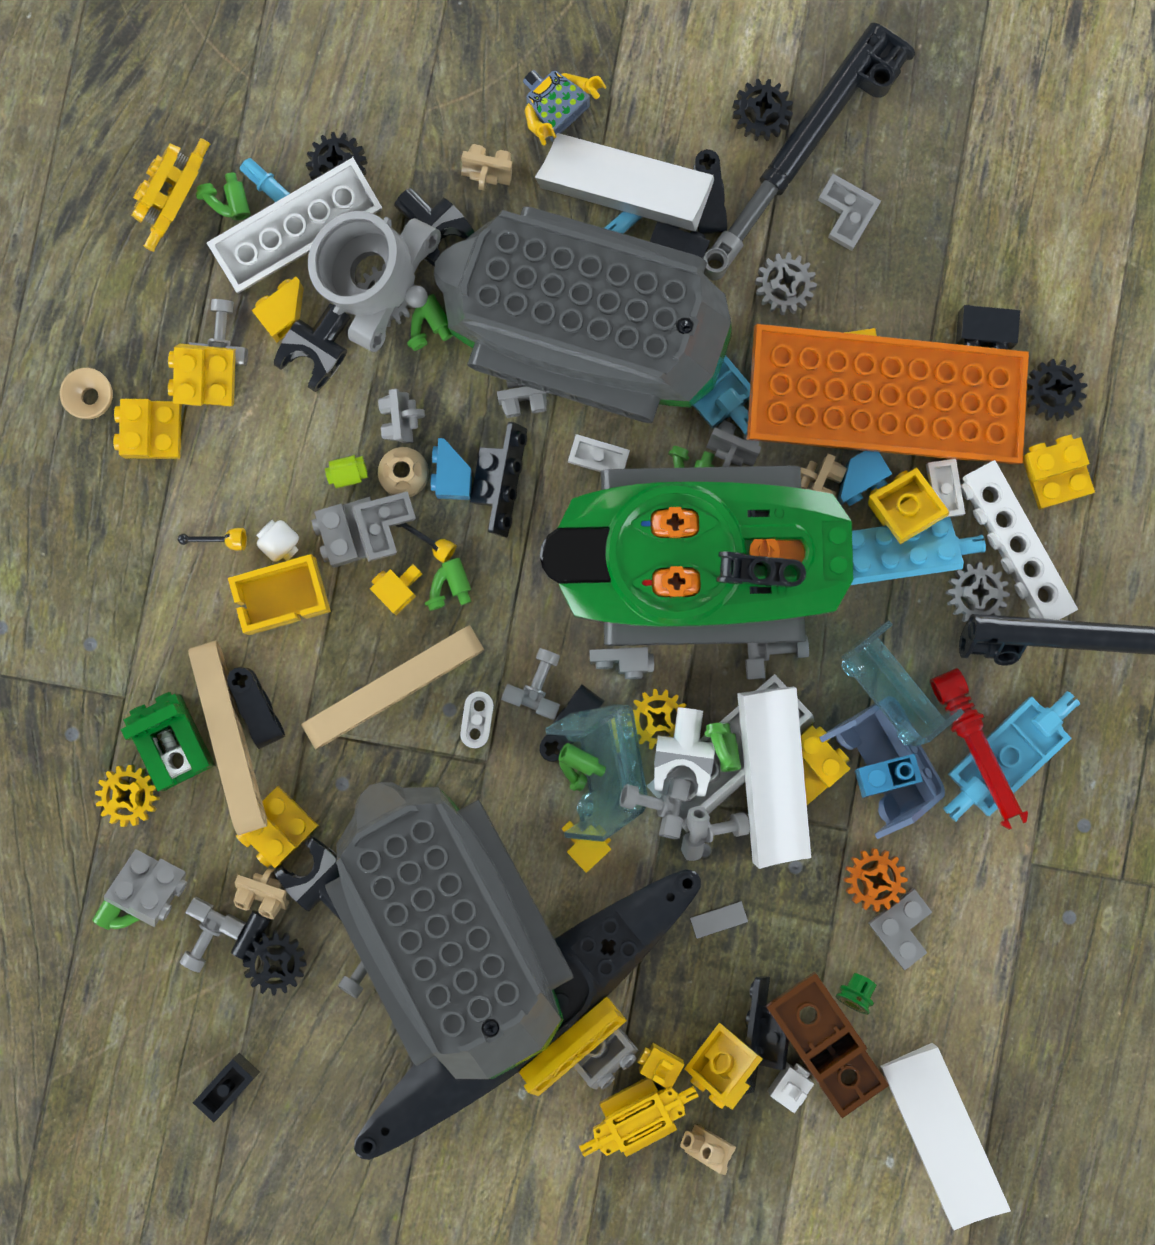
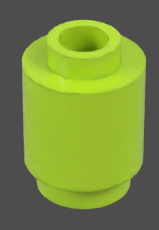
[325,455,368,489]

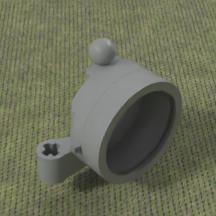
[308,211,441,352]

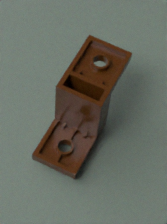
[766,972,889,1118]

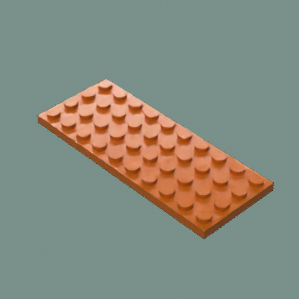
[747,324,1029,465]

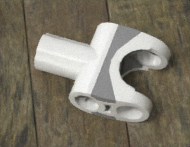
[654,708,715,797]

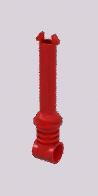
[930,668,1028,830]

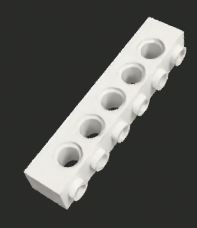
[960,460,1078,620]

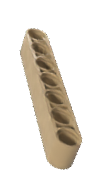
[301,625,485,750]
[188,640,267,835]

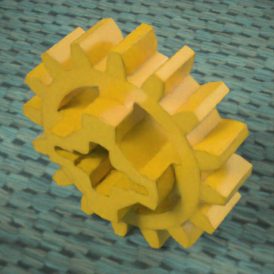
[628,689,686,750]
[95,765,160,827]

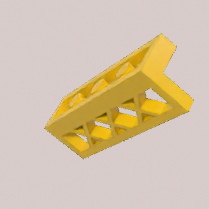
[519,997,627,1096]

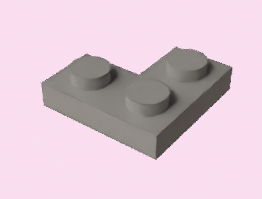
[818,174,881,251]
[352,491,416,562]
[868,888,932,970]

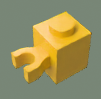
[370,564,423,615]
[562,820,611,873]
[637,1043,684,1088]

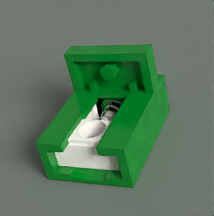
[120,692,216,792]

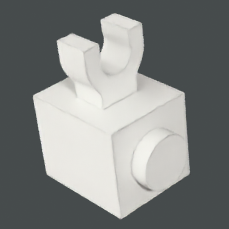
[767,1062,814,1113]

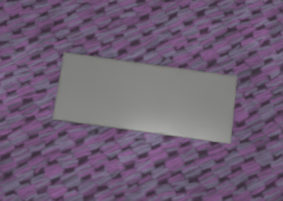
[690,901,748,939]

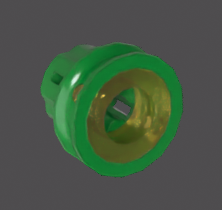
[835,973,877,1015]

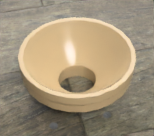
[60,368,113,419]
[378,447,429,497]

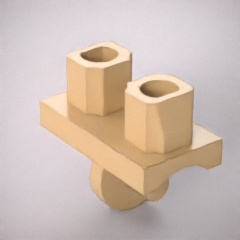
[461,144,513,191]
[801,453,847,496]
[234,868,289,920]
[680,1125,736,1175]

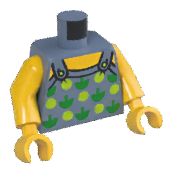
[523,70,607,146]

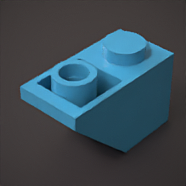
[431,438,473,500]
[837,451,892,506]
[855,754,923,798]

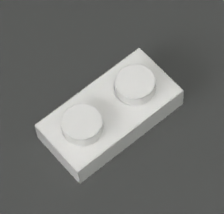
[568,434,630,472]
[926,459,965,518]

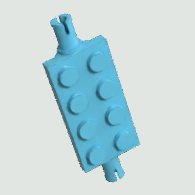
[693,355,750,435]
[851,517,986,585]
[943,691,1080,822]

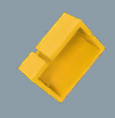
[228,554,331,635]

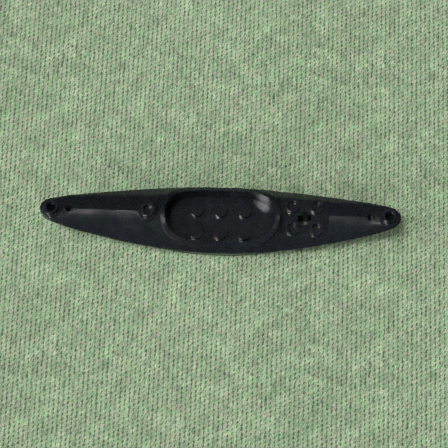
[354,869,701,1160]

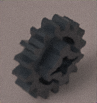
[732,79,793,141]
[306,132,368,181]
[1026,359,1088,421]
[243,930,307,996]

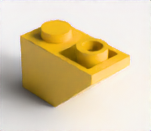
[252,277,304,343]

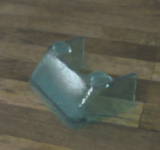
[841,621,965,747]
[545,704,647,842]

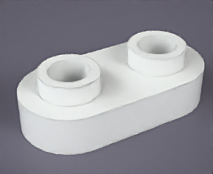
[460,691,494,748]

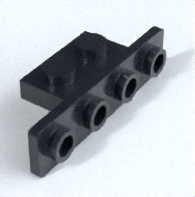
[470,422,527,538]
[744,976,789,1095]

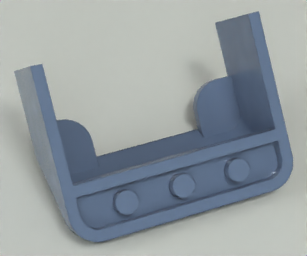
[819,697,945,839]

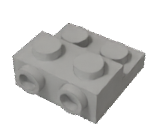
[311,497,372,568]
[589,647,654,679]
[104,849,188,927]
[574,1028,639,1090]

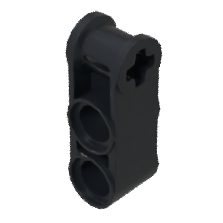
[693,149,727,234]
[716,551,806,588]
[227,667,285,749]
[539,684,604,762]

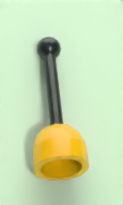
[395,523,457,563]
[177,528,247,551]

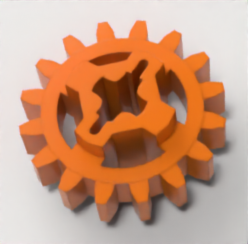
[843,848,908,912]

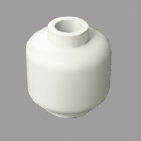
[256,520,299,562]

